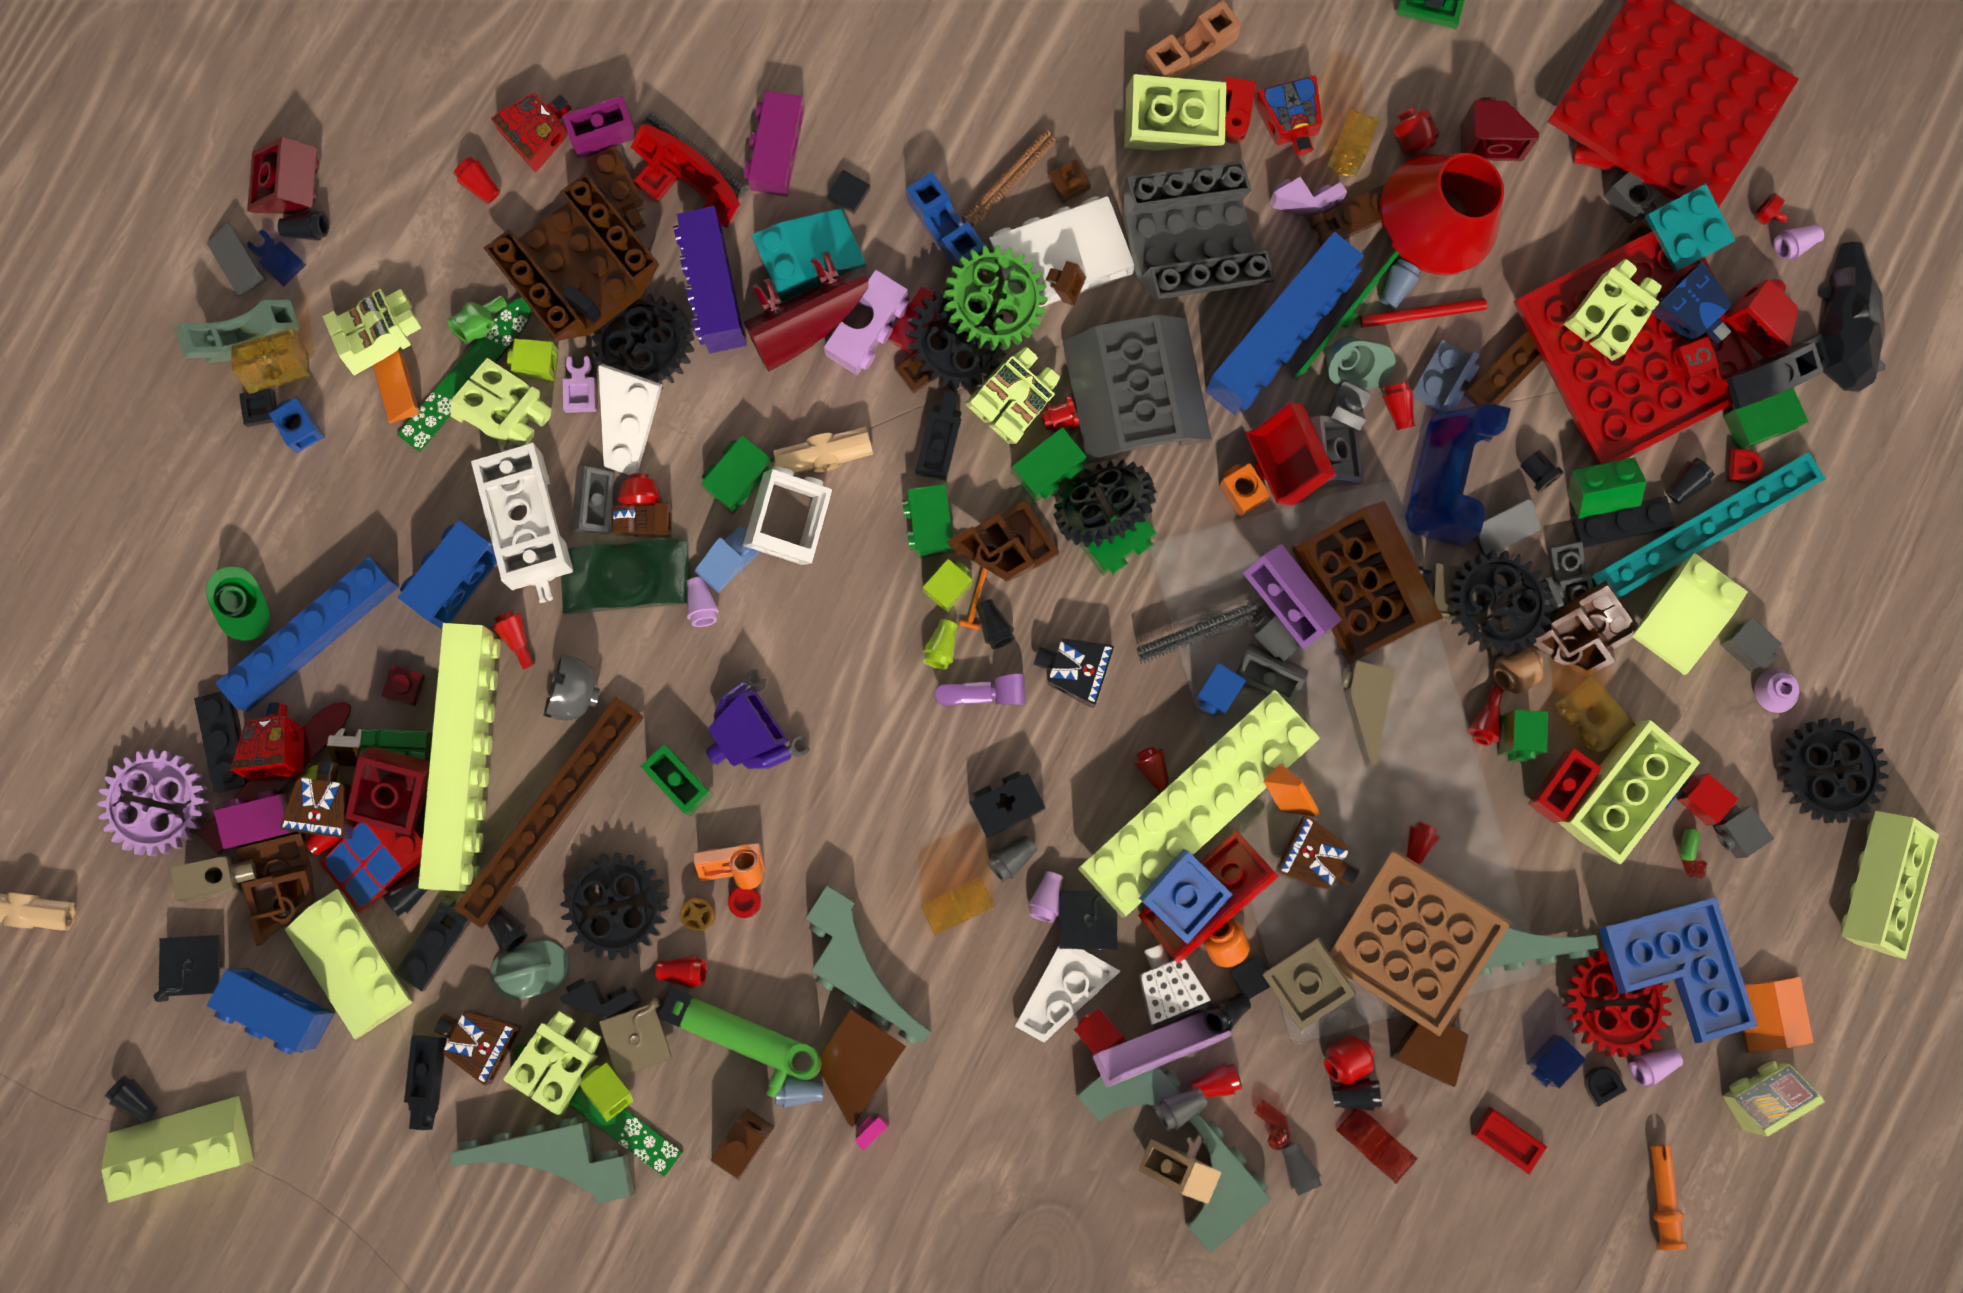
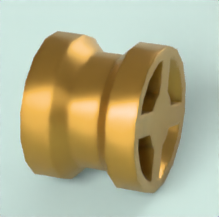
[680,898,716,931]

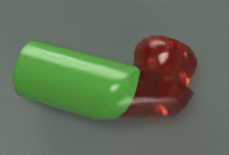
[1679,829,1707,878]

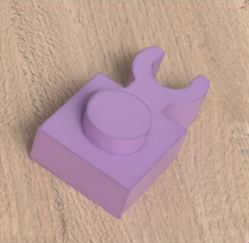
[562,356,597,413]

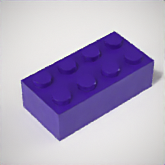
[673,206,747,353]

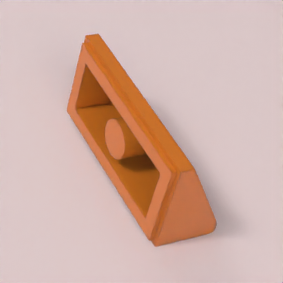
[373,350,420,423]
[1264,765,1320,817]

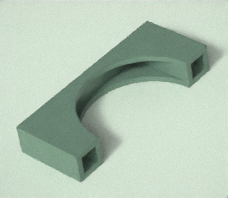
[1076,1067,1271,1253]

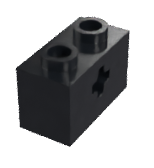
[969,771,1046,839]

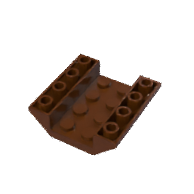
[484,173,659,341]

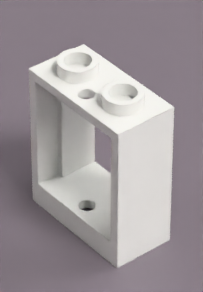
[743,467,832,565]

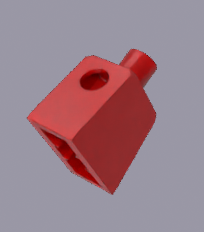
[1725,279,1798,358]

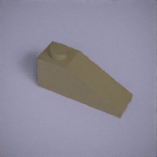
[1342,661,1395,768]

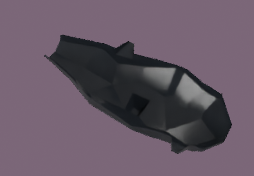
[1818,242,1885,392]

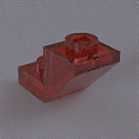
[1336,1109,1418,1184]

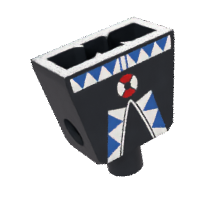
[1033,638,1114,708]

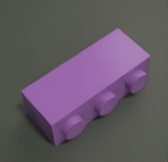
[1243,544,1342,650]

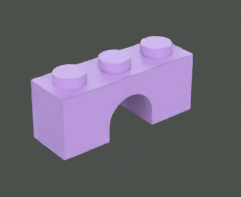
[824,270,910,376]

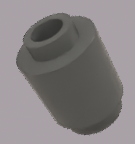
[1254,613,1300,661]

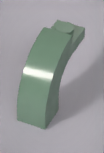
[174,300,300,363]

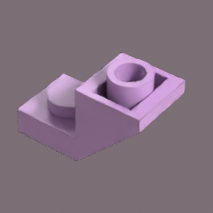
[1270,177,1347,217]

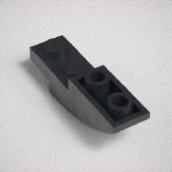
[1726,334,1830,409]

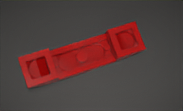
[630,124,740,228]

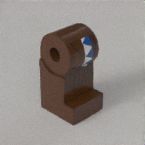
[611,503,672,537]

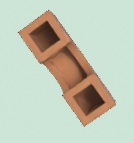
[1144,0,1242,78]

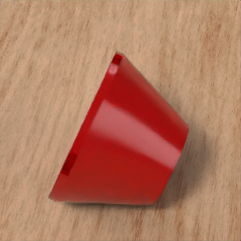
[1380,153,1504,276]

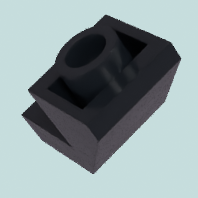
[559,979,642,1017]

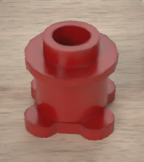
[1041,395,1079,434]

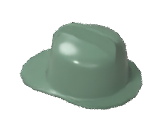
[1324,336,1396,389]
[490,940,569,1000]

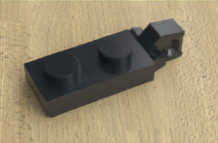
[915,390,962,482]
[404,1035,446,1130]

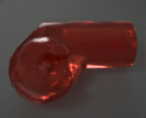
[1254,1100,1291,1150]

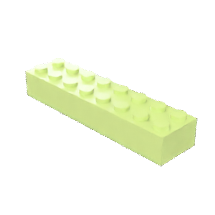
[418,623,501,892]
[1078,690,1320,918]

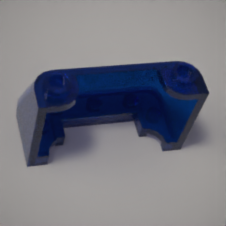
[1405,404,1511,547]

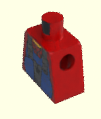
[1255,75,1322,156]

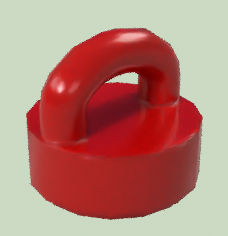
[1754,193,1788,225]

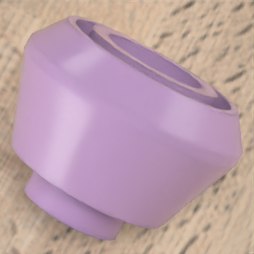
[1754,669,1799,713]

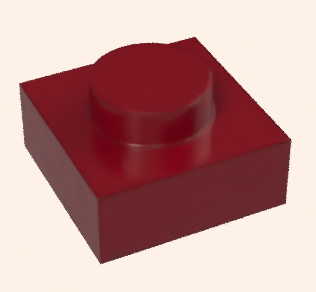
[381,665,425,706]

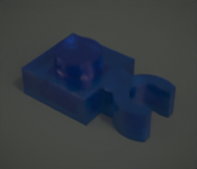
[247,230,306,287]

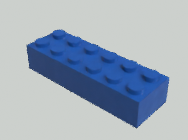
[1206,231,1364,415]

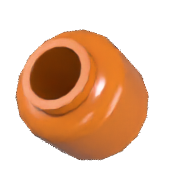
[1203,919,1249,967]

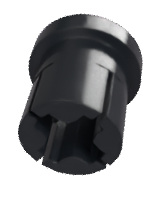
[1520,450,1564,493]

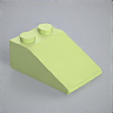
[1124,74,1226,151]
[1632,553,1748,675]

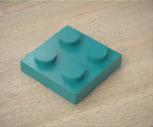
[1645,184,1736,273]

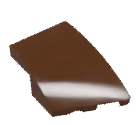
[947,500,1059,581]
[1527,580,1639,677]
[235,832,315,946]
[820,1009,906,1127]

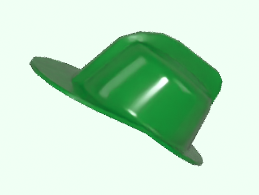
[206,566,270,641]

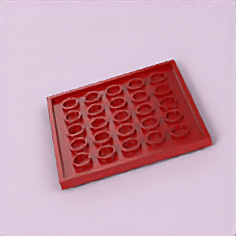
[1547,0,1799,208]
[1513,231,1758,465]

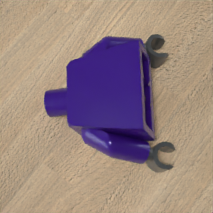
[706,669,810,769]

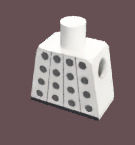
[1138,944,1212,1028]

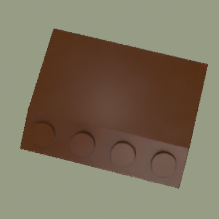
[1292,501,1443,664]

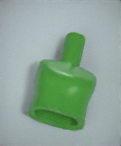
[447,295,507,344]

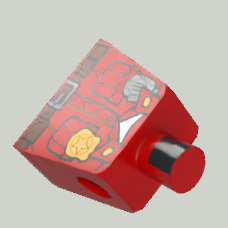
[490,93,572,172]
[230,702,304,782]

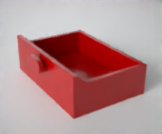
[1245,402,1336,506]

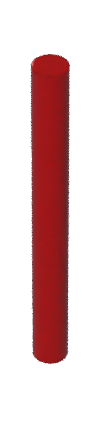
[1360,298,1487,328]

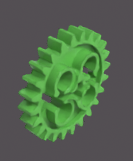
[943,245,1048,350]

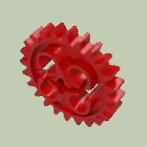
[1562,951,1672,1058]

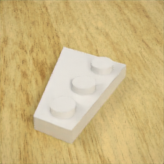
[599,364,662,475]
[1015,946,1120,1042]

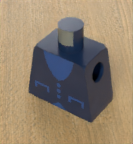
[1651,262,1731,344]

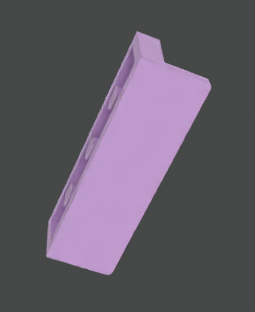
[1093,1011,1232,1088]

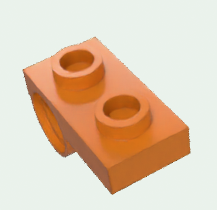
[694,843,765,889]

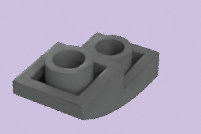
[1547,540,1593,609]

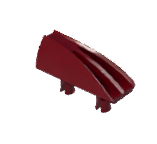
[743,251,869,372]

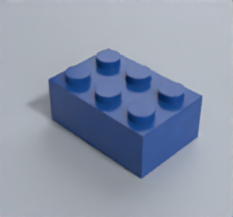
[397,520,497,629]
[207,968,335,1054]

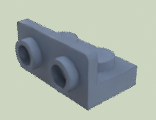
[1413,340,1480,414]

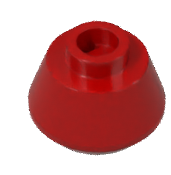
[618,473,662,506]

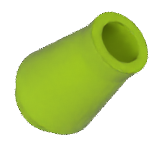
[922,619,958,670]

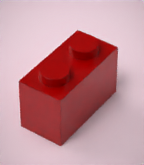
[1527,748,1601,823]

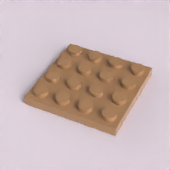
[1330,850,1511,1036]

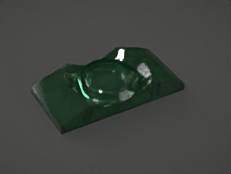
[561,539,691,614]

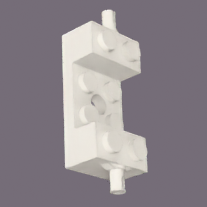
[471,442,574,603]

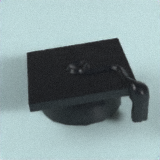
[1059,891,1117,950]
[153,935,221,1002]

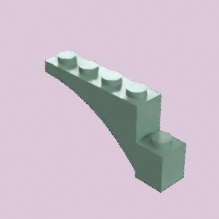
[806,886,931,1045]
[1478,928,1599,976]
[449,1117,636,1204]

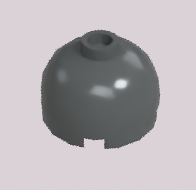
[543,654,600,721]

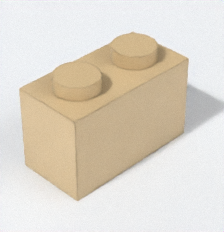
[1138,1139,1222,1204]

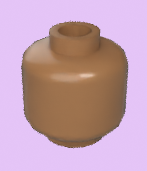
[1494,647,1544,694]

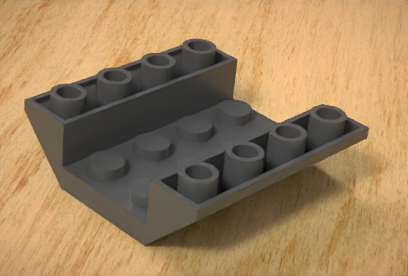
[1123,161,1275,300]
[1062,315,1212,464]

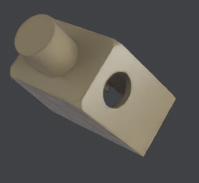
[170,856,257,904]

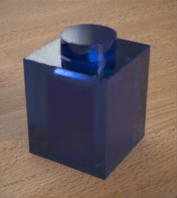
[1527,1034,1586,1089]

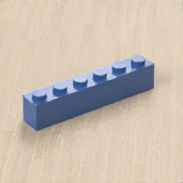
[215,556,399,712]

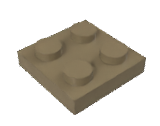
[1262,937,1357,1030]

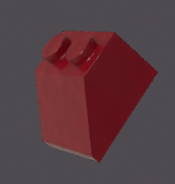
[1461,97,1539,161]
[247,137,319,214]
[345,746,430,835]

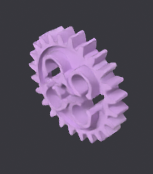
[97,750,209,856]

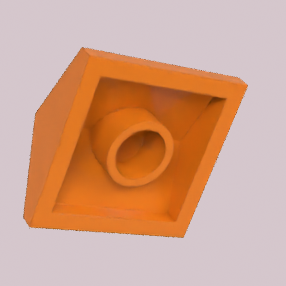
[1742,977,1814,1053]

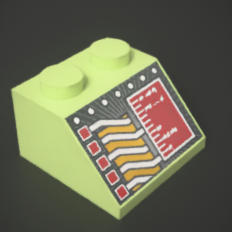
[1722,1061,1824,1137]

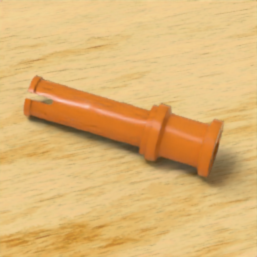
[1650,1145,1688,1250]

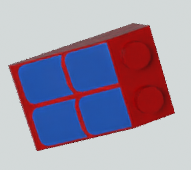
[320,822,424,913]

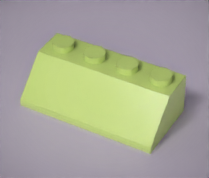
[1558,720,1700,865]
[1841,811,1939,960]
[285,889,413,1040]
[101,1096,254,1203]

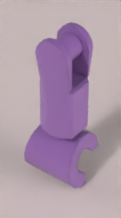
[935,674,1026,706]

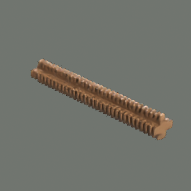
[961,130,1057,230]

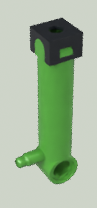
[658,987,822,1098]

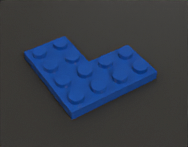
[1599,897,1757,1043]

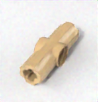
[773,426,873,476]
[0,892,76,931]

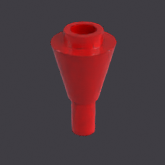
[491,610,535,670]
[1467,686,1504,746]
[1133,746,1169,794]
[1406,821,1441,865]

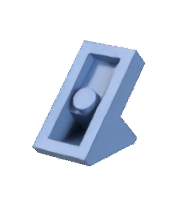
[695,525,761,593]

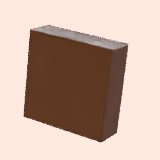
[894,352,930,394]

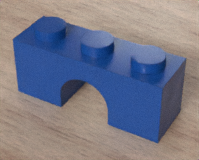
[906,172,985,268]

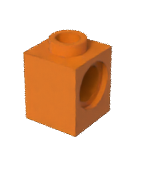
[1220,463,1271,518]

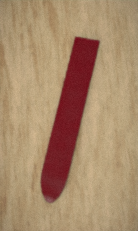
[197,702,351,854]

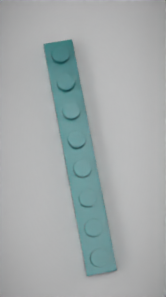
[1592,452,1826,598]

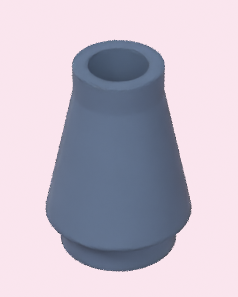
[1380,259,1420,309]
[775,1075,823,1108]

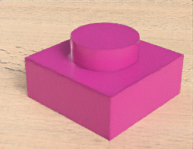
[854,1115,889,1151]

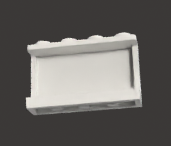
[989,196,1134,307]

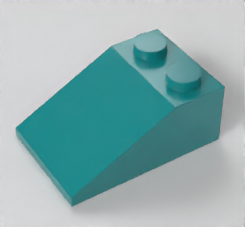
[751,208,866,302]

